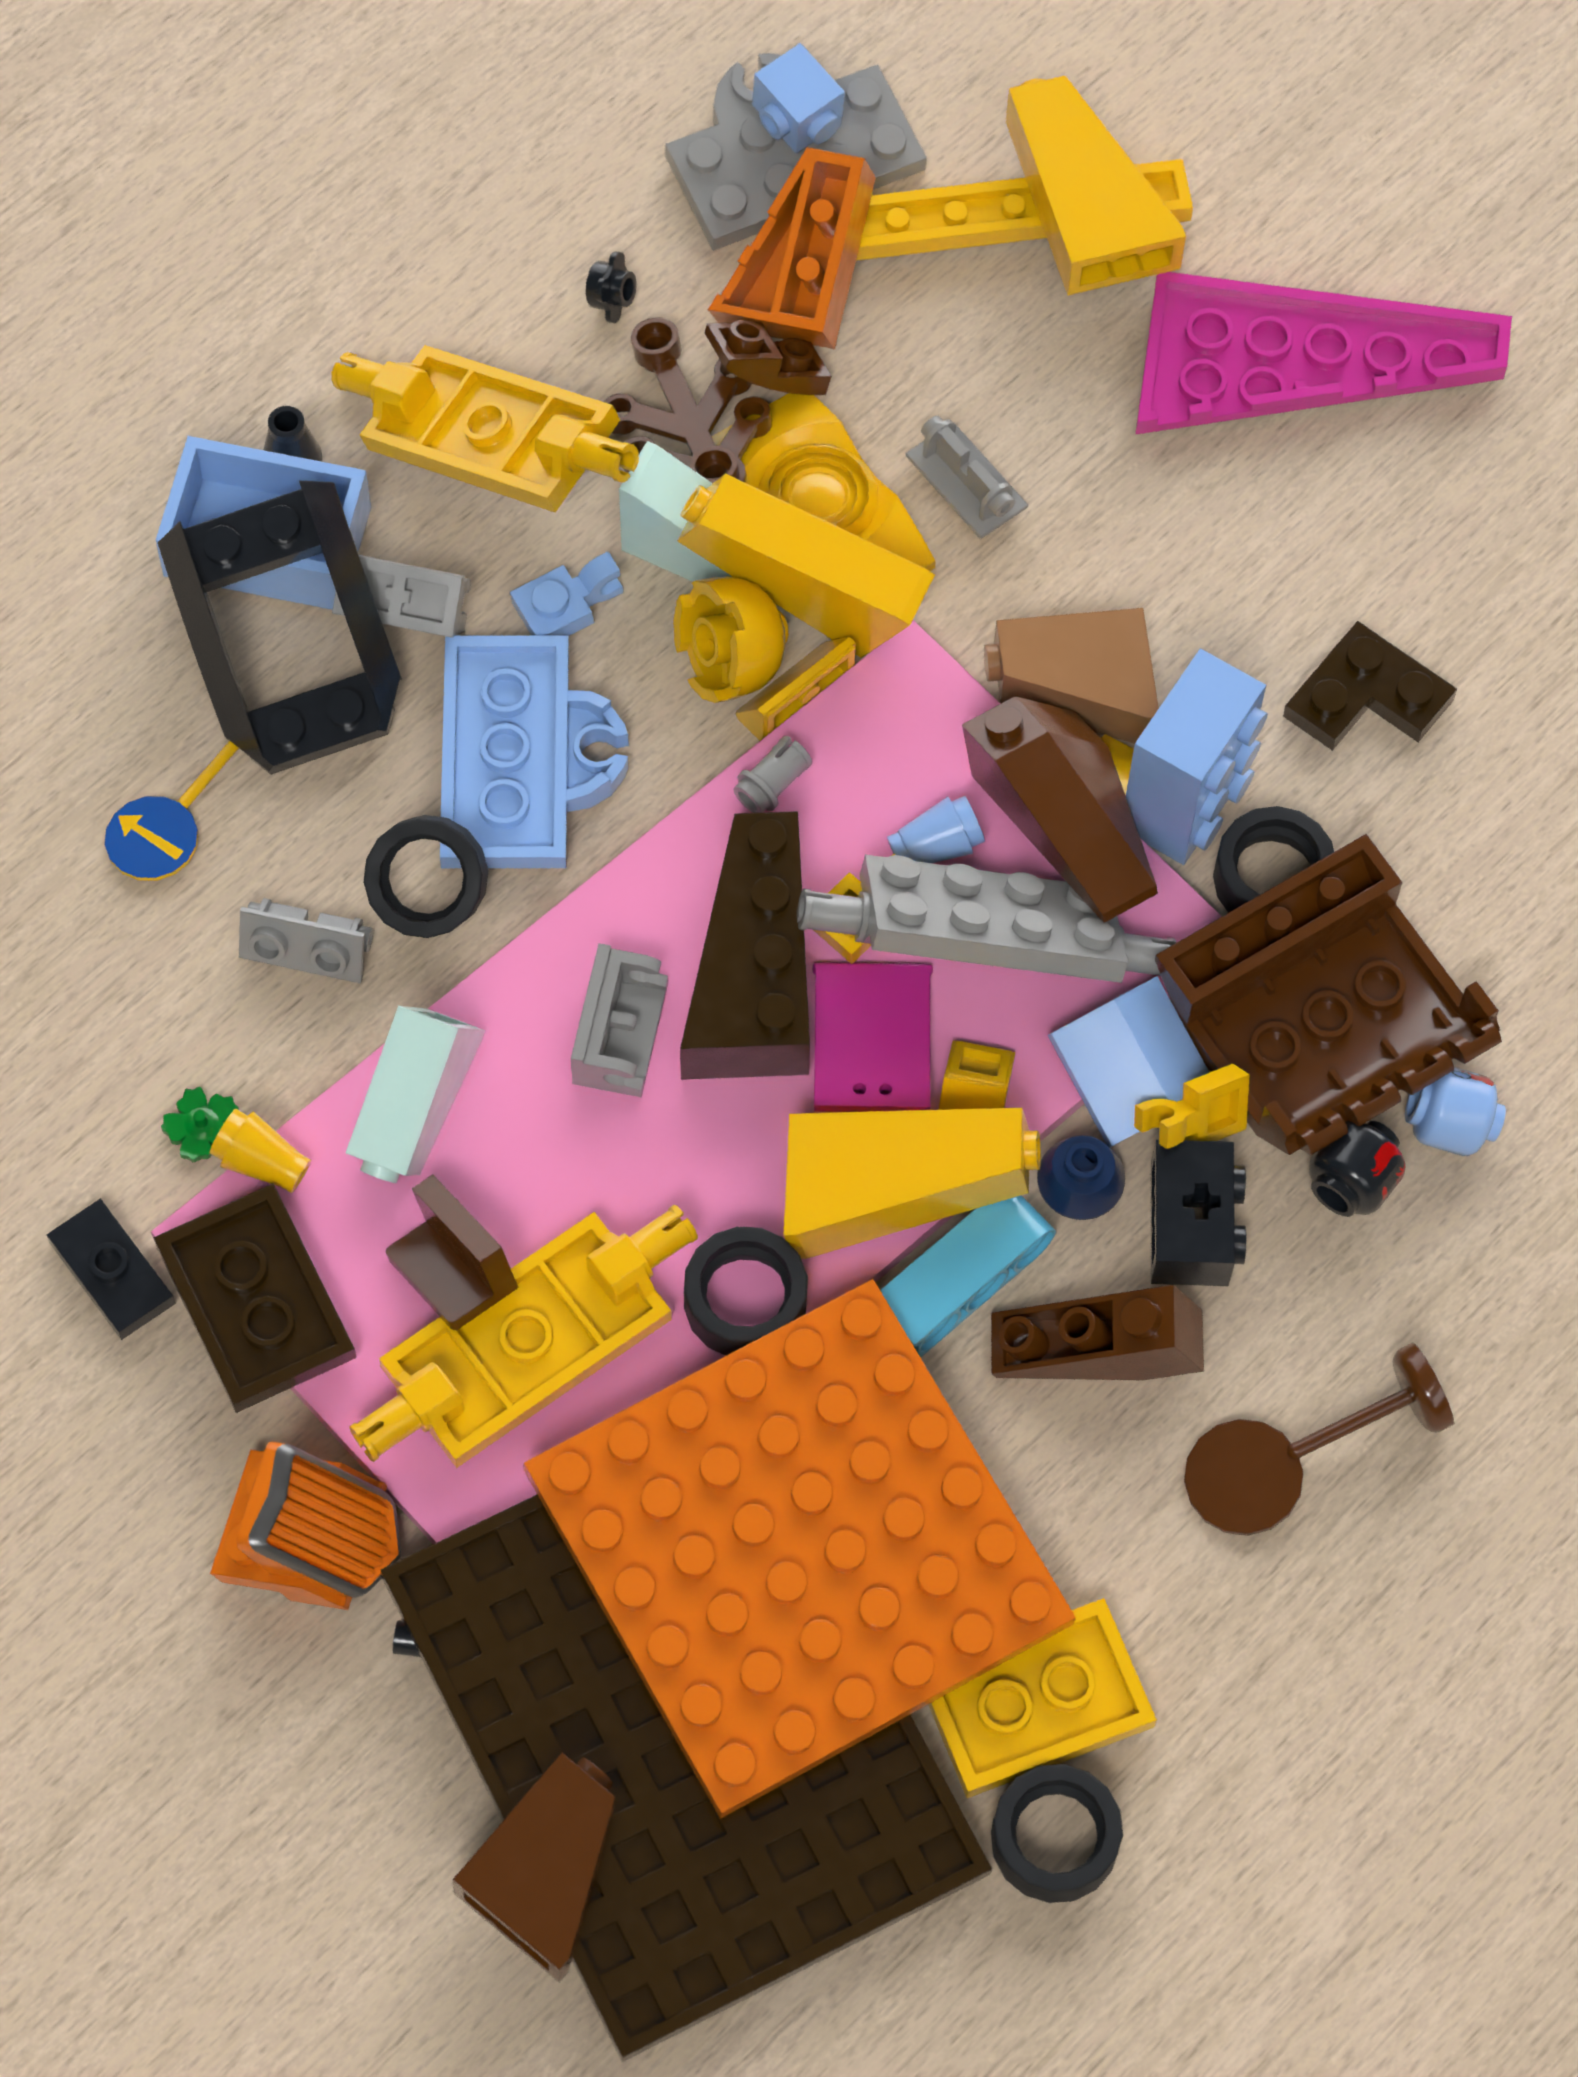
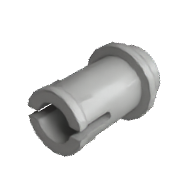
[733,736,813,813]

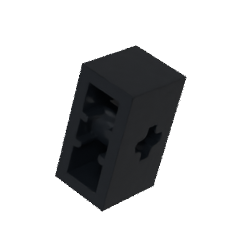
[1151,1139,1246,1286]

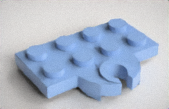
[440,635,629,868]

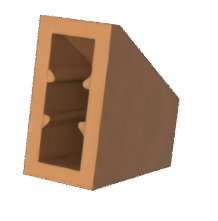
[984,608,1159,744]

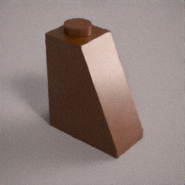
[453,1752,615,1983]

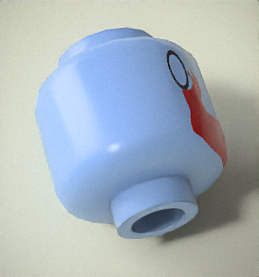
[1405,1067,1506,1156]

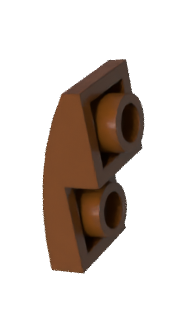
[704,320,832,395]

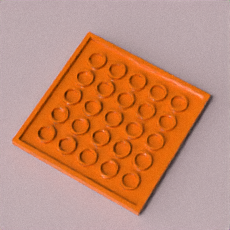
[523,1279,1076,1819]

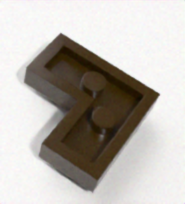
[1283,621,1457,751]

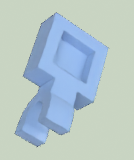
[510,551,624,636]

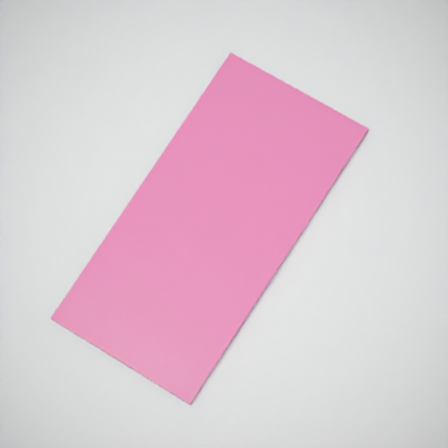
[151,620,1222,1544]

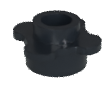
[585,251,636,323]

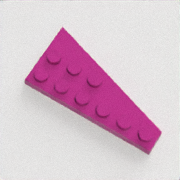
[1135,272,1512,435]

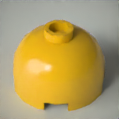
[673,577,788,703]

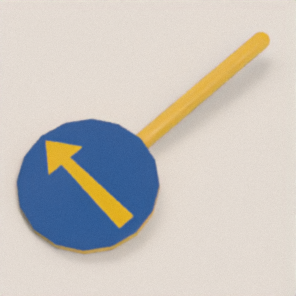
[104,740,239,881]

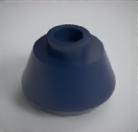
[1037,1135,1125,1220]

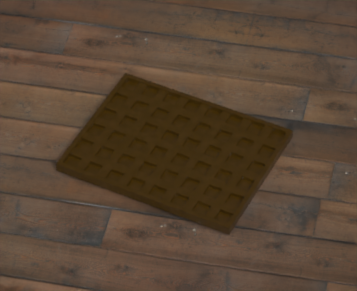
[380,1495,992,2062]

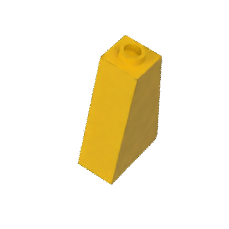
[1006,75,1186,296]
[677,473,935,658]
[783,1108,1041,1259]

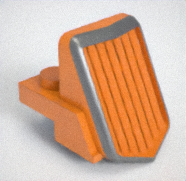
[210,1442,401,1610]

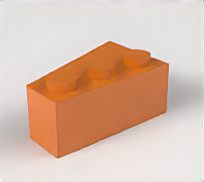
[708,147,876,349]

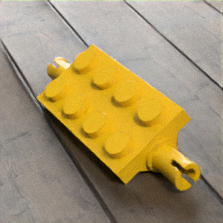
[332,345,639,513]
[349,1204,698,1468]

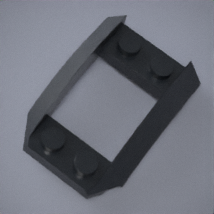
[157,481,402,775]

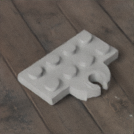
[665,53,927,251]

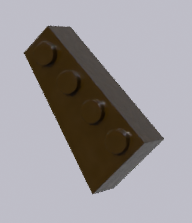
[680,811,810,1080]

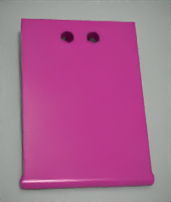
[812,962,933,1112]

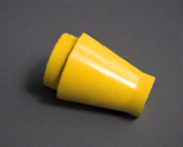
[210,1109,312,1193]

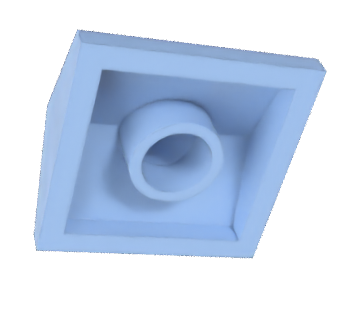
[1047,976,1210,1147]

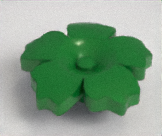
[161,1087,239,1163]

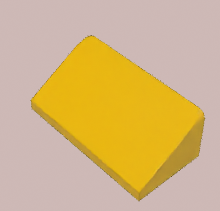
[736,636,856,741]

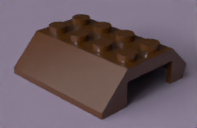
[1155,834,1502,1155]

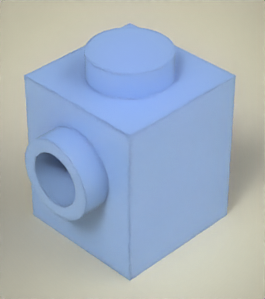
[752,43,845,154]

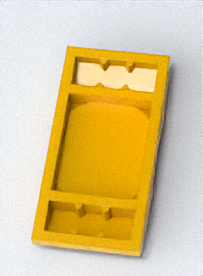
[711,393,936,571]

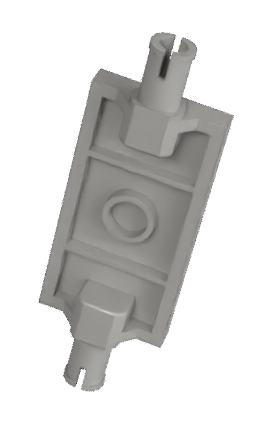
[797,854,1176,983]

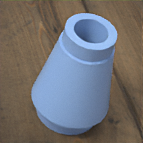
[887,796,985,863]

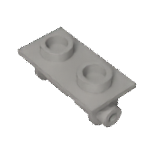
[906,416,1028,540]
[239,898,374,984]

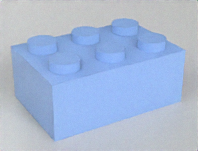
[156,436,371,610]
[1126,648,1268,865]

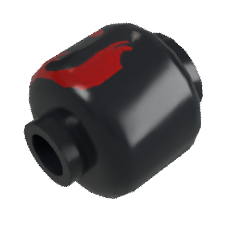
[1309,1121,1406,1217]

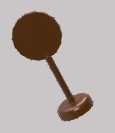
[1184,1342,1455,1536]

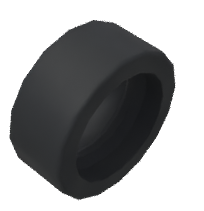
[1213,806,1334,913]
[363,815,489,938]
[684,1227,808,1356]
[991,1764,1123,1903]

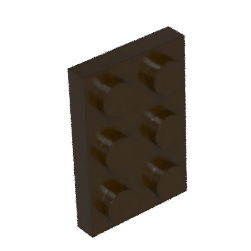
[153,1183,357,1413]

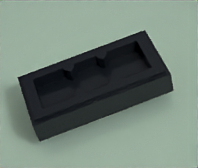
[46,1198,176,1340]

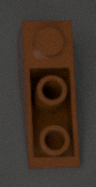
[991,1285,1204,1381]

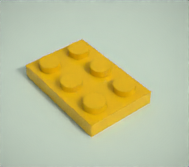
[928,1598,1157,1799]

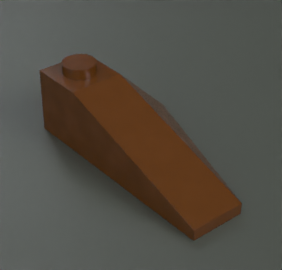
[962,696,1158,923]

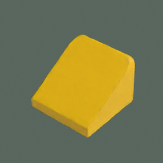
[939,1040,1016,1110]

